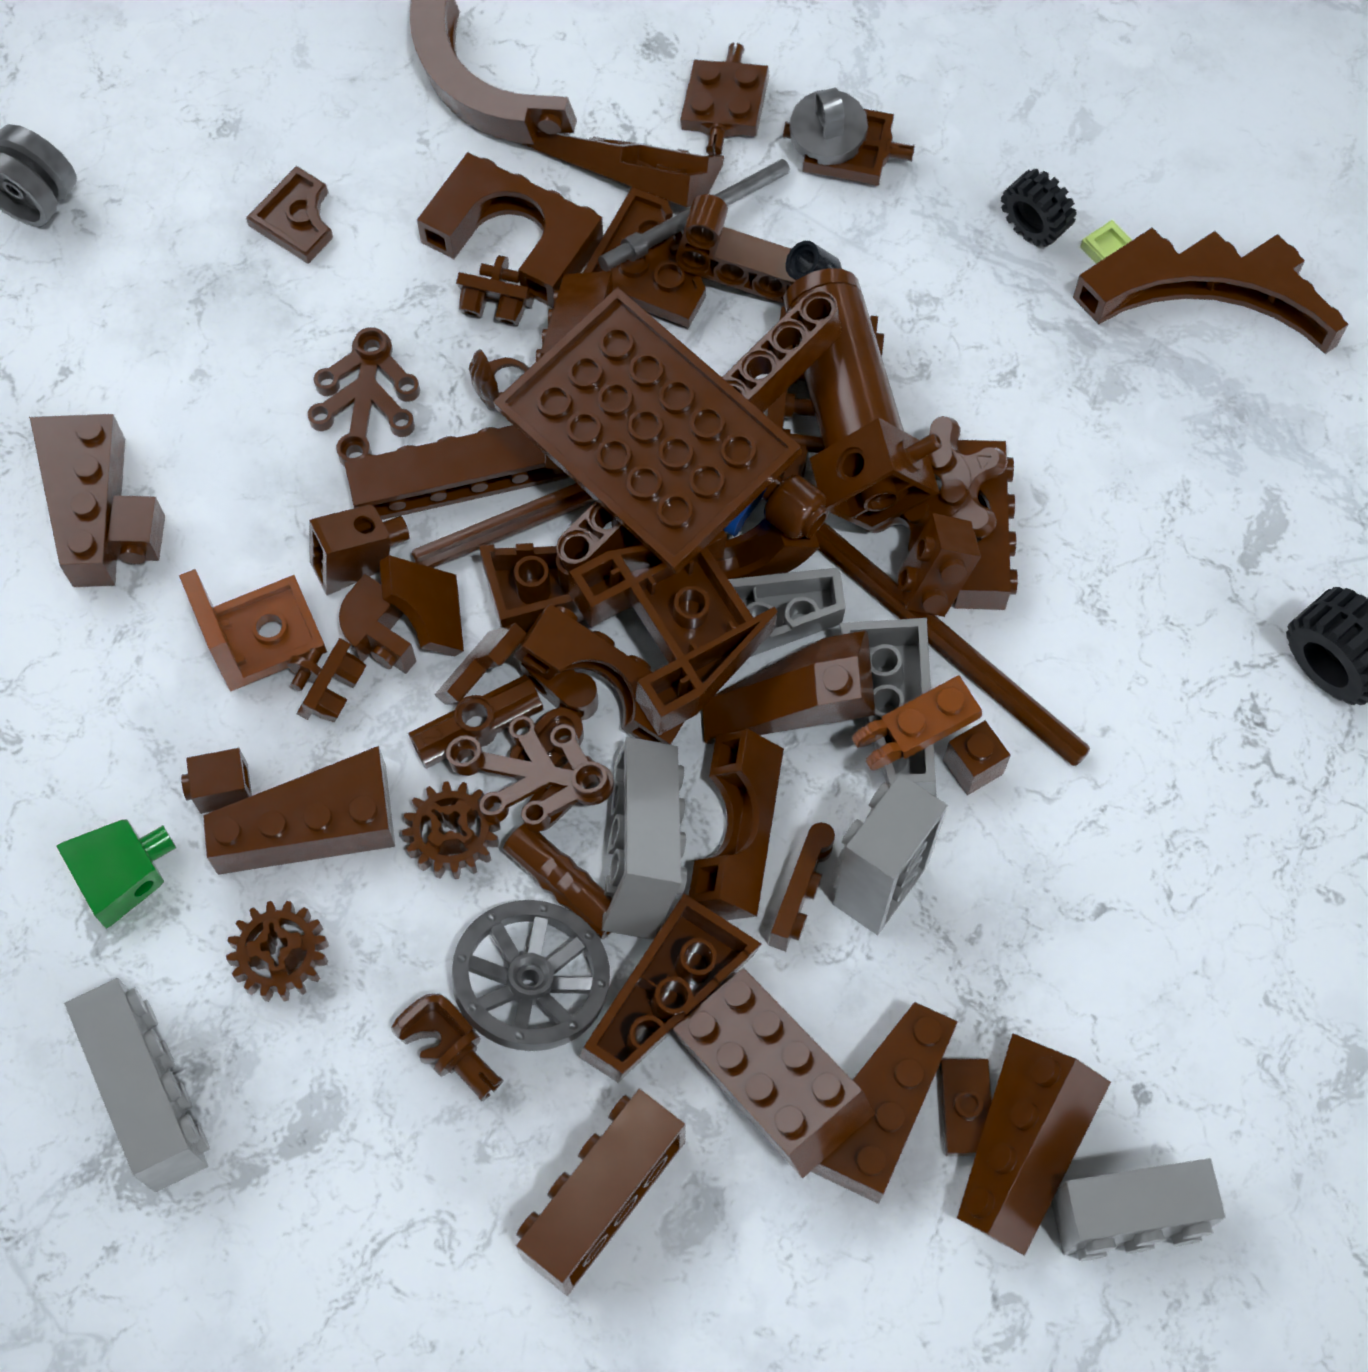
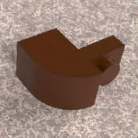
[339,573,416,674]

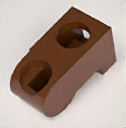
[521,663,599,720]

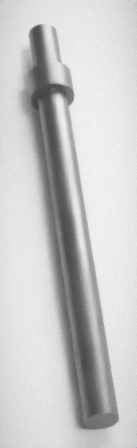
[598,159,790,271]

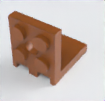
[179,569,327,692]

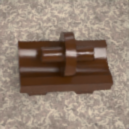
[456,255,535,326]
[287,638,367,722]

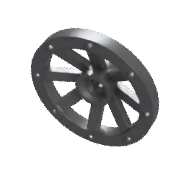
[451,900,610,1051]

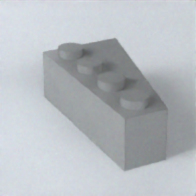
[728,567,846,657]
[839,618,937,797]

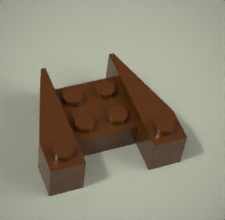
[568,530,778,736]

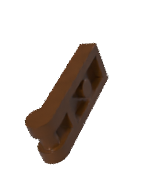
[769,822,835,952]

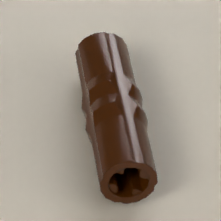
[503,824,613,939]

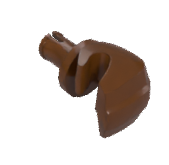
[391,993,504,1101]

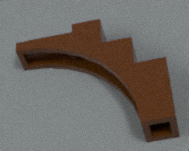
[1073,227,1348,354]

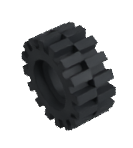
[1001,169,1077,247]

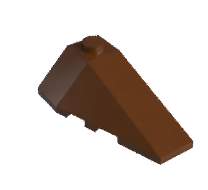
[703,630,876,744]

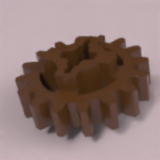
[402,781,501,879]
[226,901,329,1002]

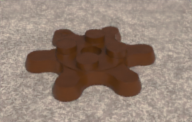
[871,416,1008,554]

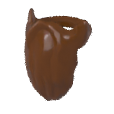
[469,349,529,410]

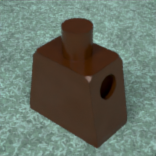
[309,505,410,596]

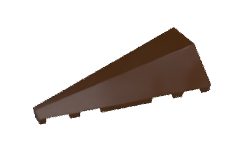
[519,131,724,207]

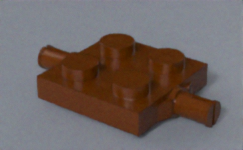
[680,42,769,155]
[783,109,915,186]

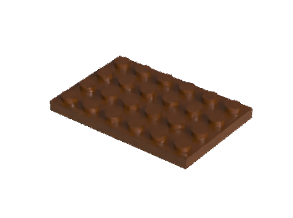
[493,287,802,574]

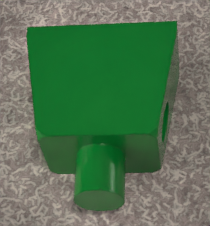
[56,819,176,929]

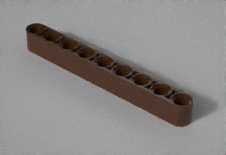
[556,290,842,574]

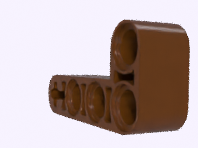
[676,194,796,304]

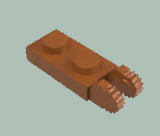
[851,675,982,771]

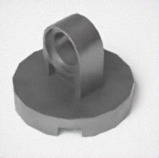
[790,87,868,165]

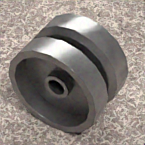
[0,124,77,227]

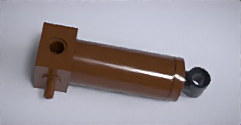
[783,241,942,531]

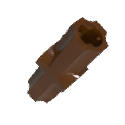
[408,674,544,769]

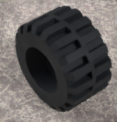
[1286,587,1368,705]

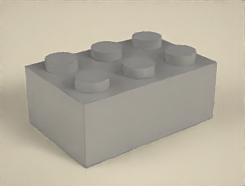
[1052,1158,1226,1261]

